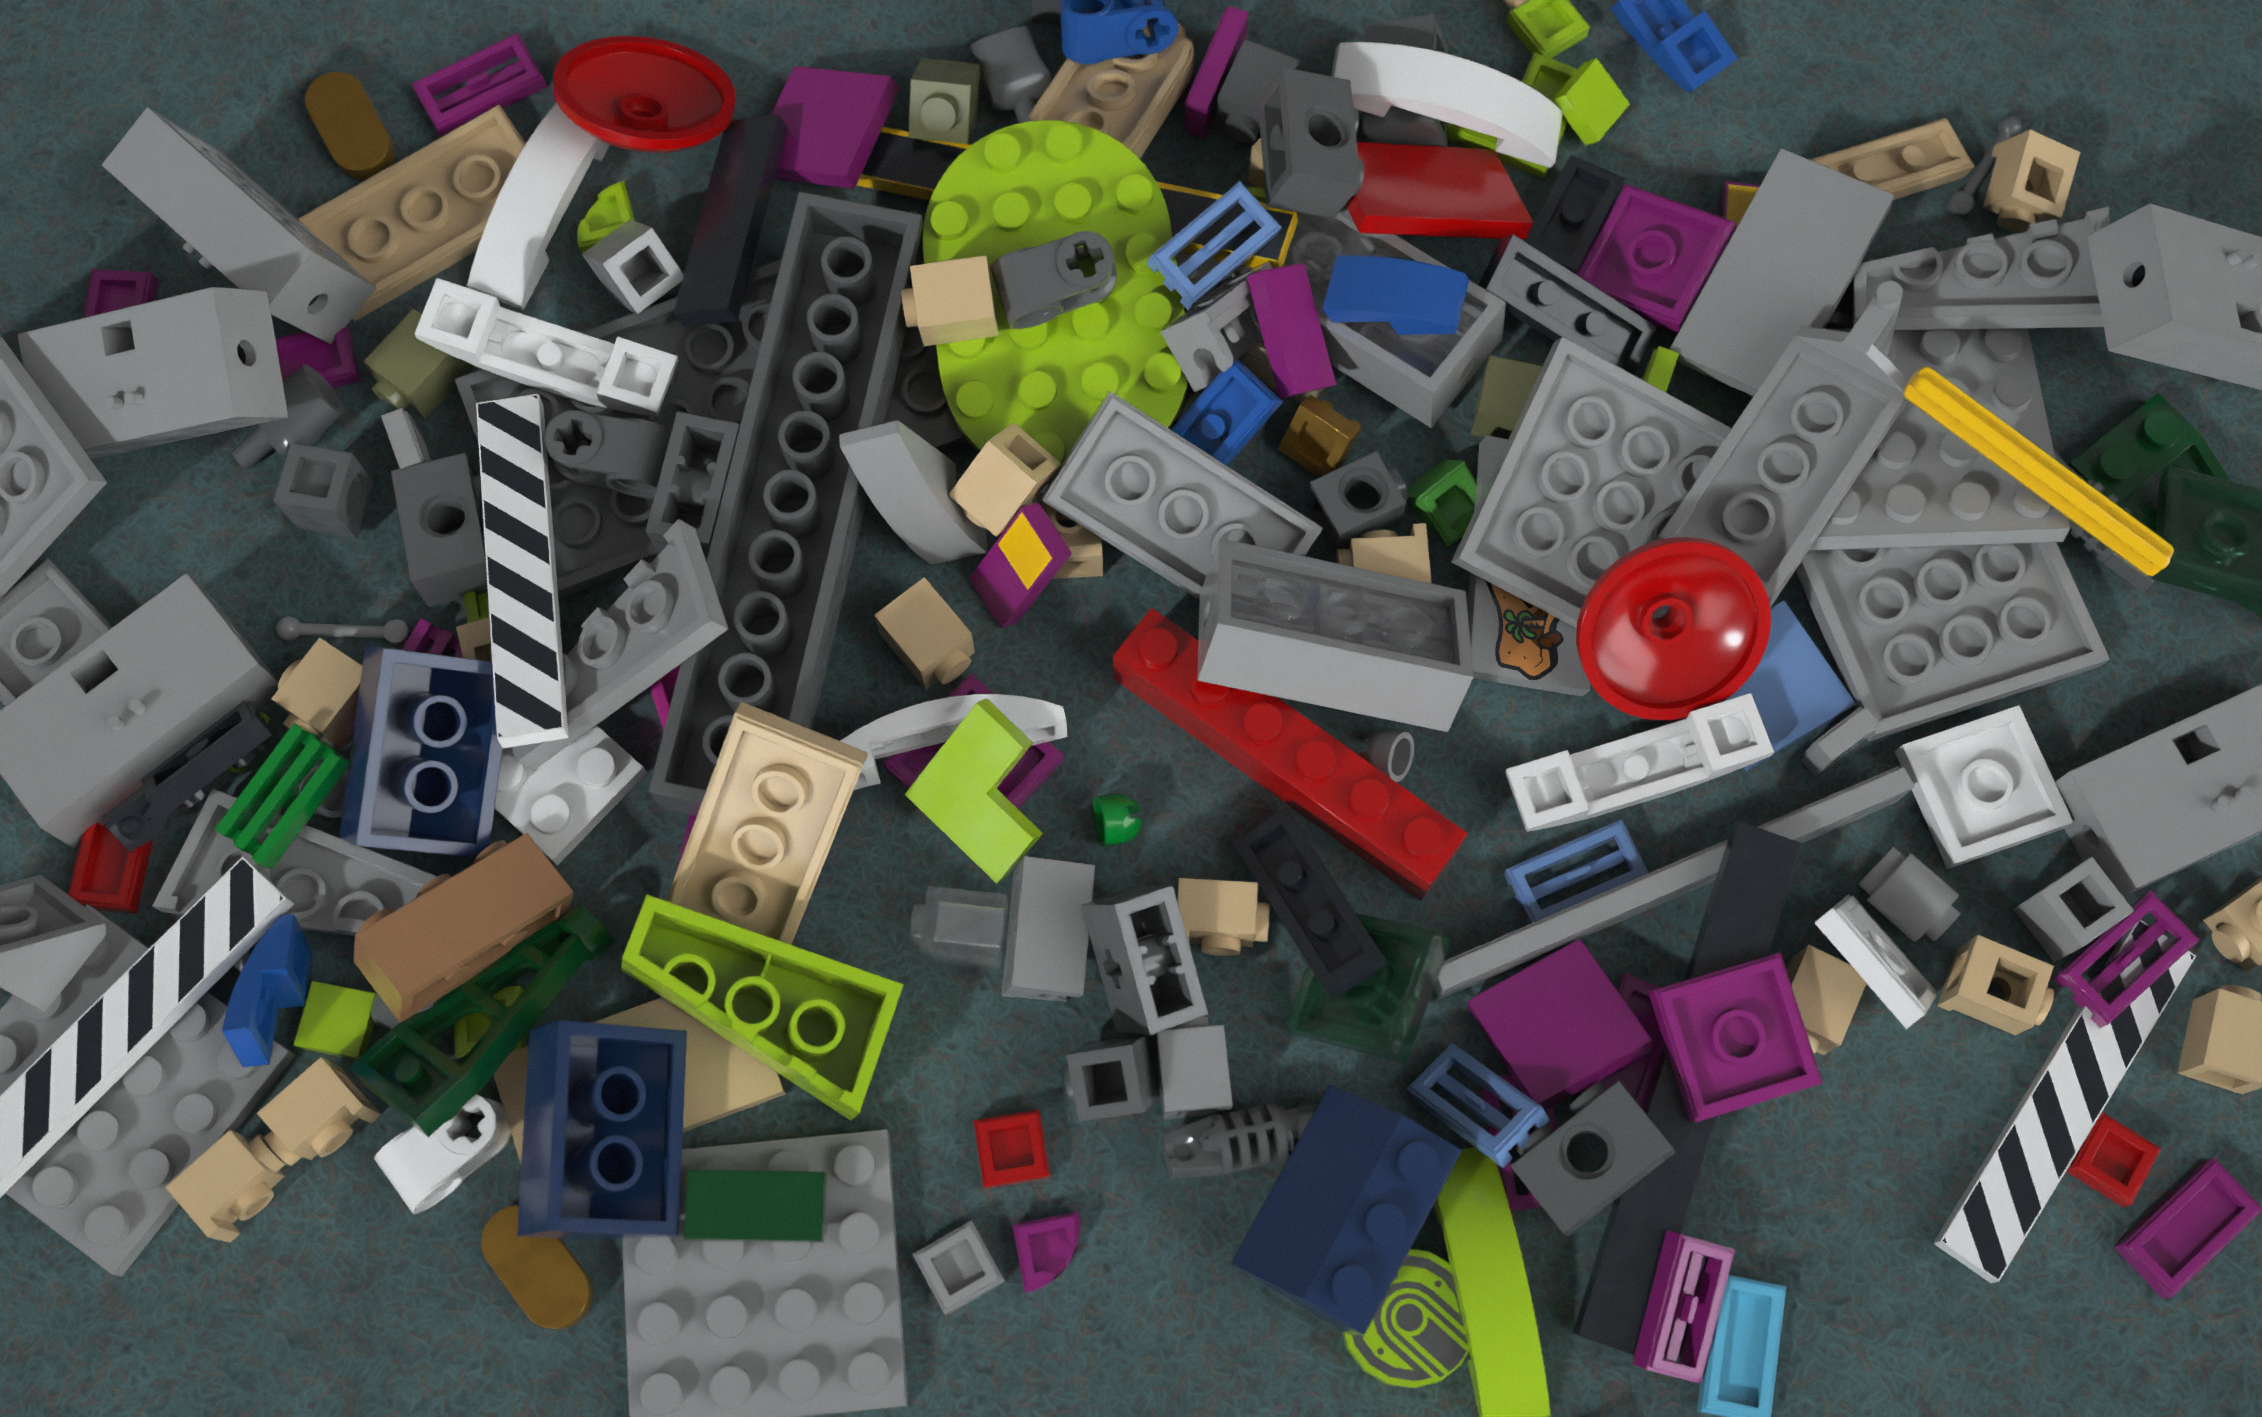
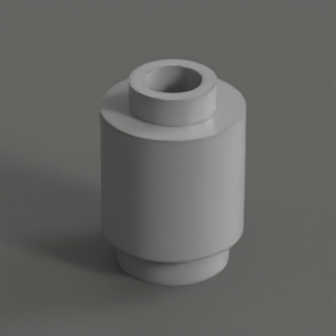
[1858,846,1961,942]

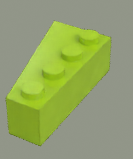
[621,895,904,1121]

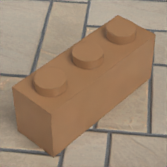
[354,833,574,1023]

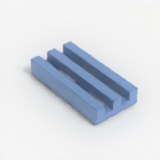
[1146,181,1282,310]
[1503,819,1649,925]
[1407,1043,1549,1168]

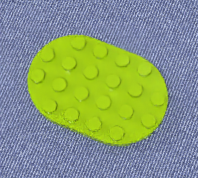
[922,120,1189,485]

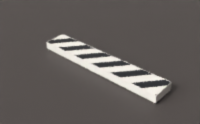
[476,394,569,748]
[0,857,294,1198]
[1933,920,2196,1283]

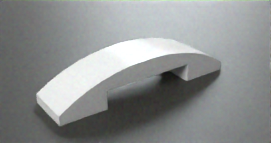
[1331,42,1563,168]
[467,103,610,310]
[414,278,678,416]
[1505,693,1774,832]
[840,694,1068,790]

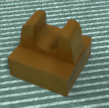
[1278,394,1361,478]

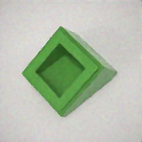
[1406,459,1477,548]

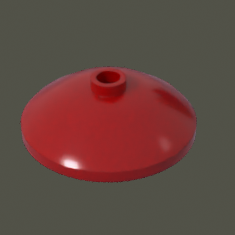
[553,36,736,153]
[1576,537,1771,720]

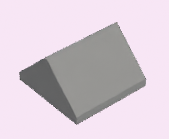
[0,874,106,1013]

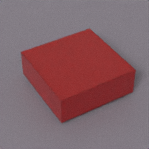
[973,1109,1050,1189]
[2066,1112,2161,1207]

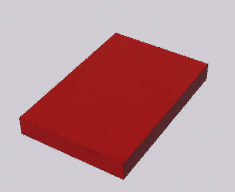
[1346,142,1533,240]

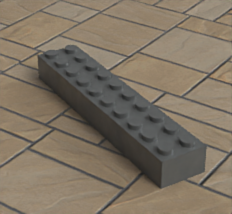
[649,192,924,816]

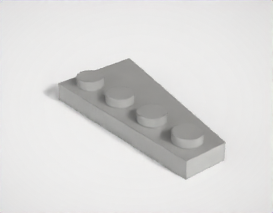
[1852,207,2110,330]
[513,519,728,769]
[152,788,437,936]

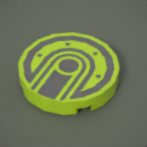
[1342,1249,1469,1388]

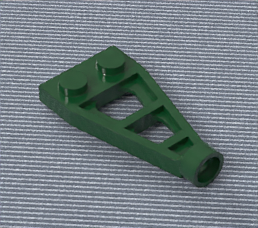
[2069,393,2262,618]
[349,904,613,1138]

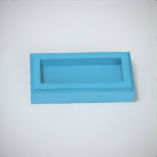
[1697,1275,1786,1417]

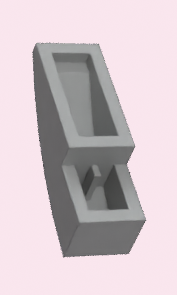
[839,420,987,564]

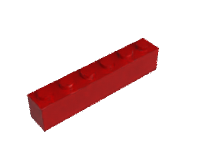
[1113,608,1468,901]

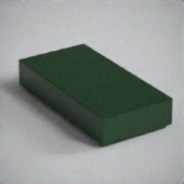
[684,1170,827,1243]

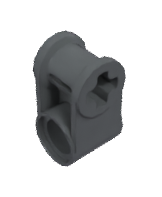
[990,231,1117,329]
[545,410,672,498]

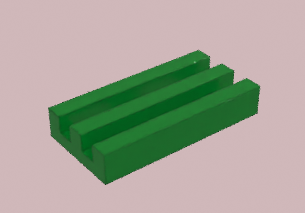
[215,723,351,869]

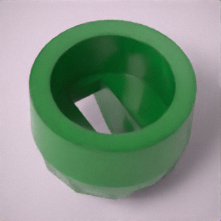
[1093,794,1143,847]

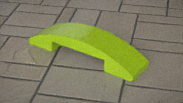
[1434,1147,1551,1417]

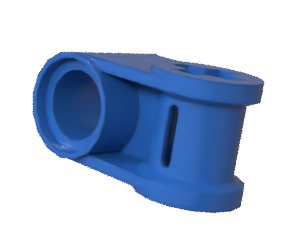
[1061,0,1179,64]

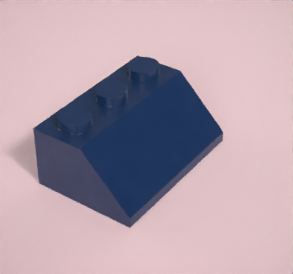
[339,645,503,857]
[517,1020,687,1239]
[1230,1085,1462,1336]

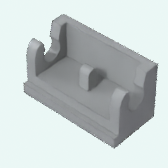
[1160,261,1273,392]
[1001,856,1095,1002]

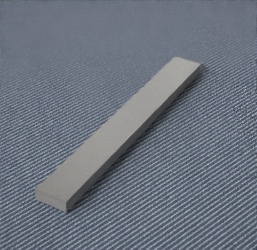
[1428,766,1915,1001]

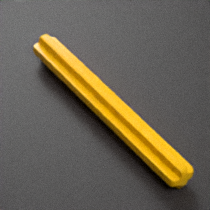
[1902,366,2174,576]

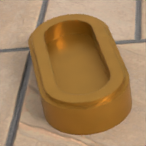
[305,72,395,181]
[481,1205,594,1330]

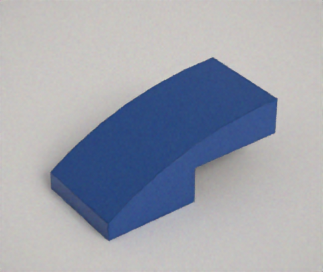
[1610,0,1738,94]
[1323,256,1469,335]
[222,914,312,1067]

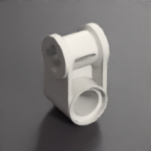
[374,1095,512,1214]

